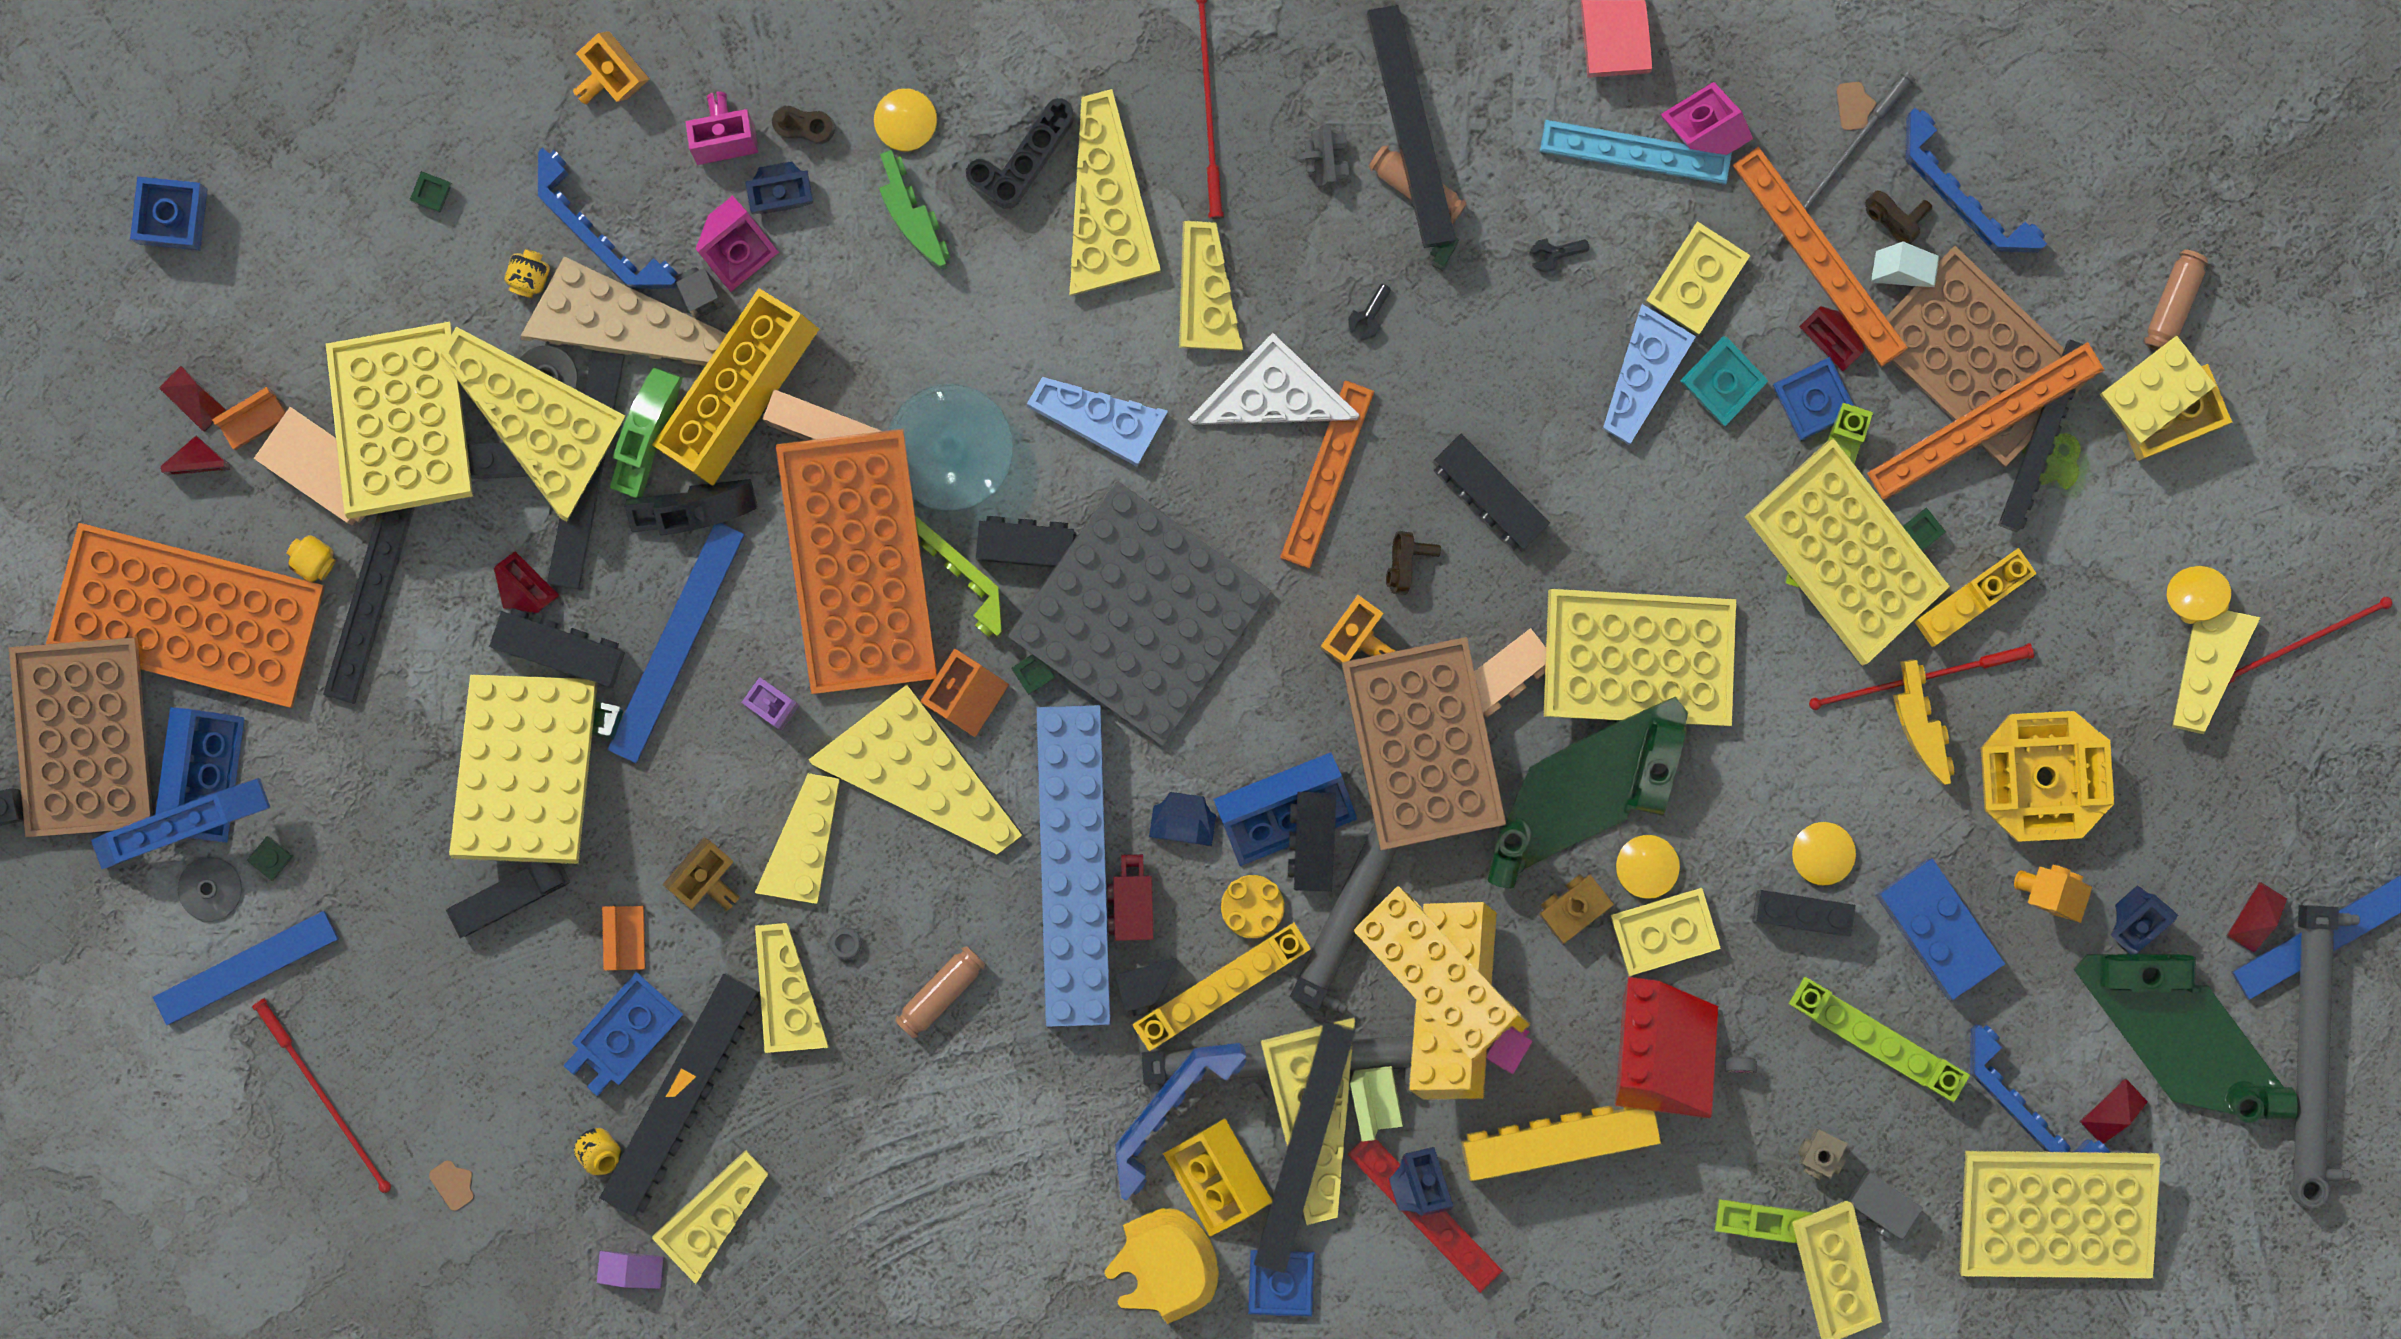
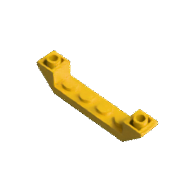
[1132,922,1311,1052]

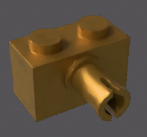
[662,837,740,911]
[1539,874,1614,944]

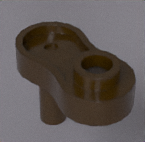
[772,106,835,144]
[1865,190,1933,244]
[1386,531,1441,595]

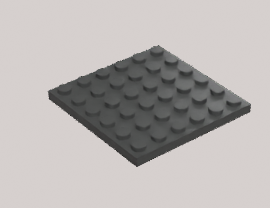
[1007,480,1272,746]

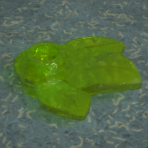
[2021,433,2081,490]

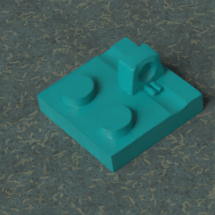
[1680,336,1768,426]

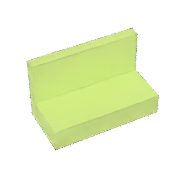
[1350,1066,1403,1141]

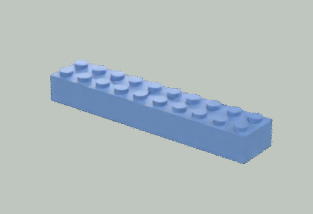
[1037,705,1111,1027]

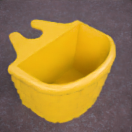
[1105,1208,1219,1325]

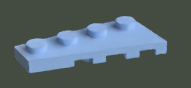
[1602,304,1696,445]
[1027,377,1168,467]

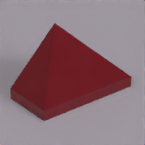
[1799,306,1864,371]
[159,366,226,432]
[161,436,230,476]
[494,551,559,613]
[2226,882,2287,953]
[2079,1078,2148,1144]

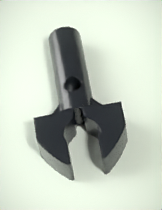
[1529,238,1589,272]
[1348,284,1391,340]

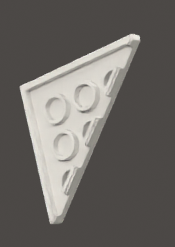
[1188,333,1360,425]

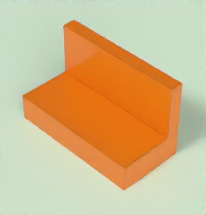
[212,387,286,450]
[602,906,645,971]

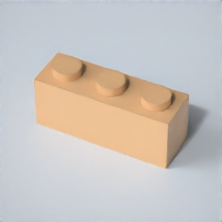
[1474,628,1546,718]

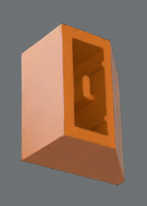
[920,648,1010,738]

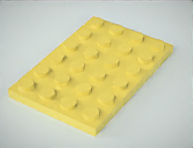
[326,322,473,519]
[1745,438,1950,665]
[1544,589,1736,726]
[449,675,597,864]
[1959,1151,2160,1278]

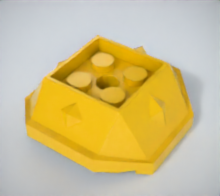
[1981,711,2114,842]

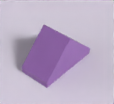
[741,677,800,731]
[597,1251,664,1289]

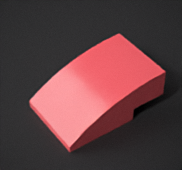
[1581,0,1652,78]

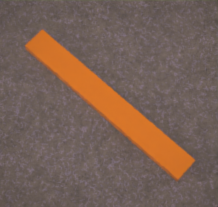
[1733,146,1908,368]
[1867,342,2105,501]

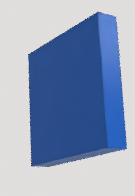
[1772,357,1854,441]
[1248,1249,1314,1316]

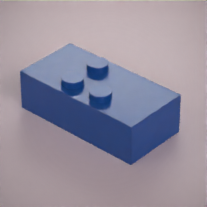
[1875,858,2005,1000]

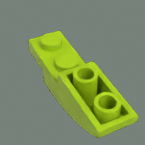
[1714,1199,1816,1243]

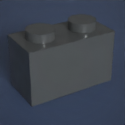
[1846,1171,1923,1241]

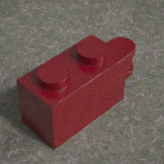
[1107,854,1154,941]

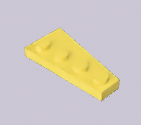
[1179,221,1243,351]
[2172,610,2261,734]
[755,773,840,904]
[755,923,829,1053]
[652,1150,768,1284]

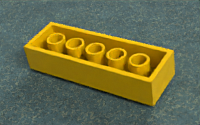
[652,288,819,486]
[1409,902,1497,1100]
[1461,1105,1661,1181]

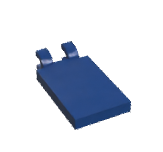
[563,972,684,1097]

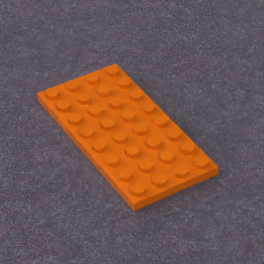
[776,429,937,694]
[46,522,325,708]

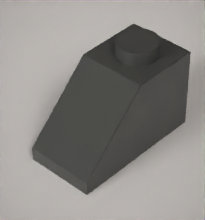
[676,267,724,319]

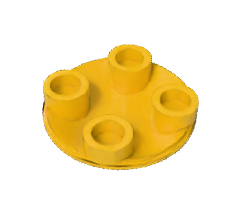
[874,89,937,152]
[2167,566,2231,624]
[1792,822,1856,885]
[1616,835,1680,898]
[1221,875,1284,938]

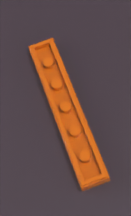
[1280,380,1374,569]

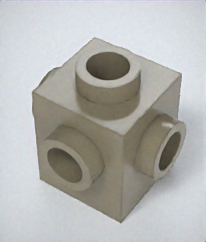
[1797,1128,1848,1180]

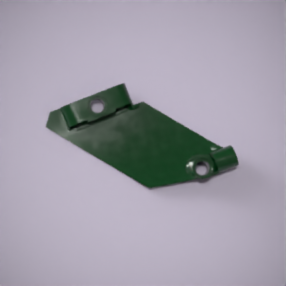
[1487,696,1688,889]
[2074,954,2297,1123]

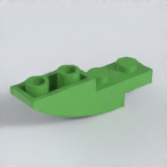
[879,150,950,270]
[610,368,683,498]

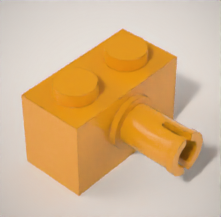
[573,31,650,105]
[1320,595,1396,664]
[2014,865,2092,923]

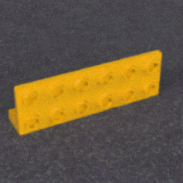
[1354,886,1530,1060]

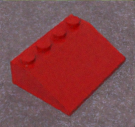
[1615,977,1718,1118]

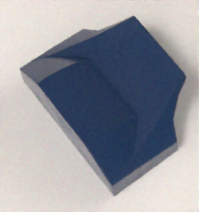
[745,161,814,214]
[1149,792,1216,847]
[2110,885,2178,954]
[1389,1147,1453,1216]

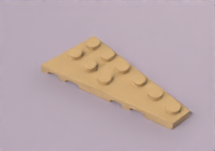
[521,257,727,366]

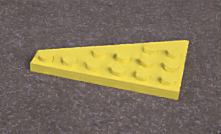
[441,327,625,522]
[808,685,1023,855]

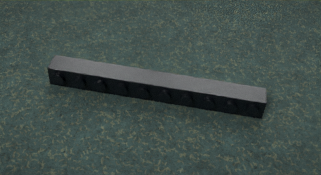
[1998,339,2083,532]

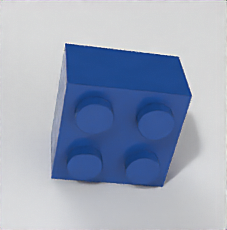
[130,176,208,251]

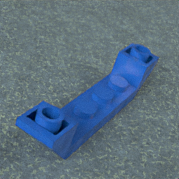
[1906,107,2047,253]
[538,147,678,289]
[91,778,271,870]
[1970,1024,2111,1153]
[1115,1043,1246,1201]

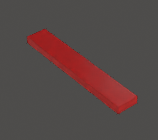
[1347,1138,1503,1293]

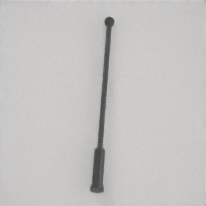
[1766,70,1915,255]

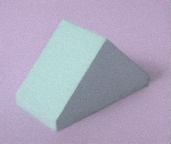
[1871,242,1939,288]

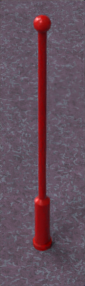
[1195,0,1224,219]
[2228,597,2393,684]
[1809,643,2034,710]
[252,998,391,1193]

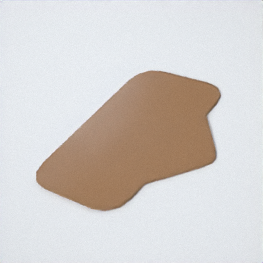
[1837,82,1876,130]
[429,1160,474,1211]

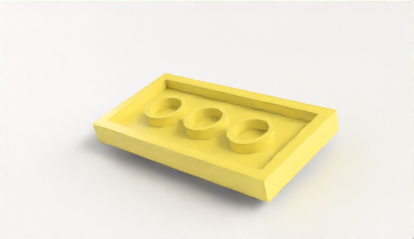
[1792,1201,1882,1339]

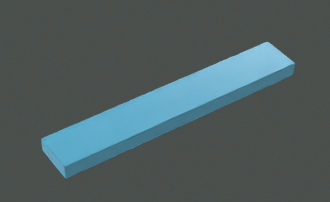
[1540,120,1732,185]

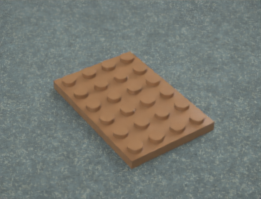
[1886,246,2087,468]
[9,637,153,837]
[1342,637,1506,851]

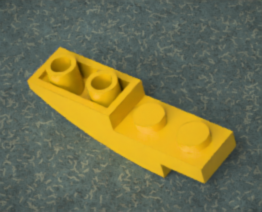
[1914,548,2037,647]
[1893,659,1954,784]

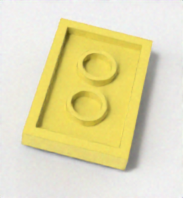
[1645,221,1750,336]
[2099,336,2216,445]
[1610,888,1721,976]

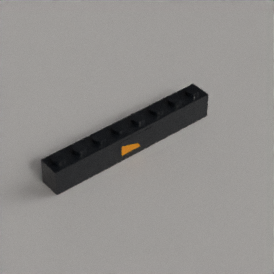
[599,973,761,1217]

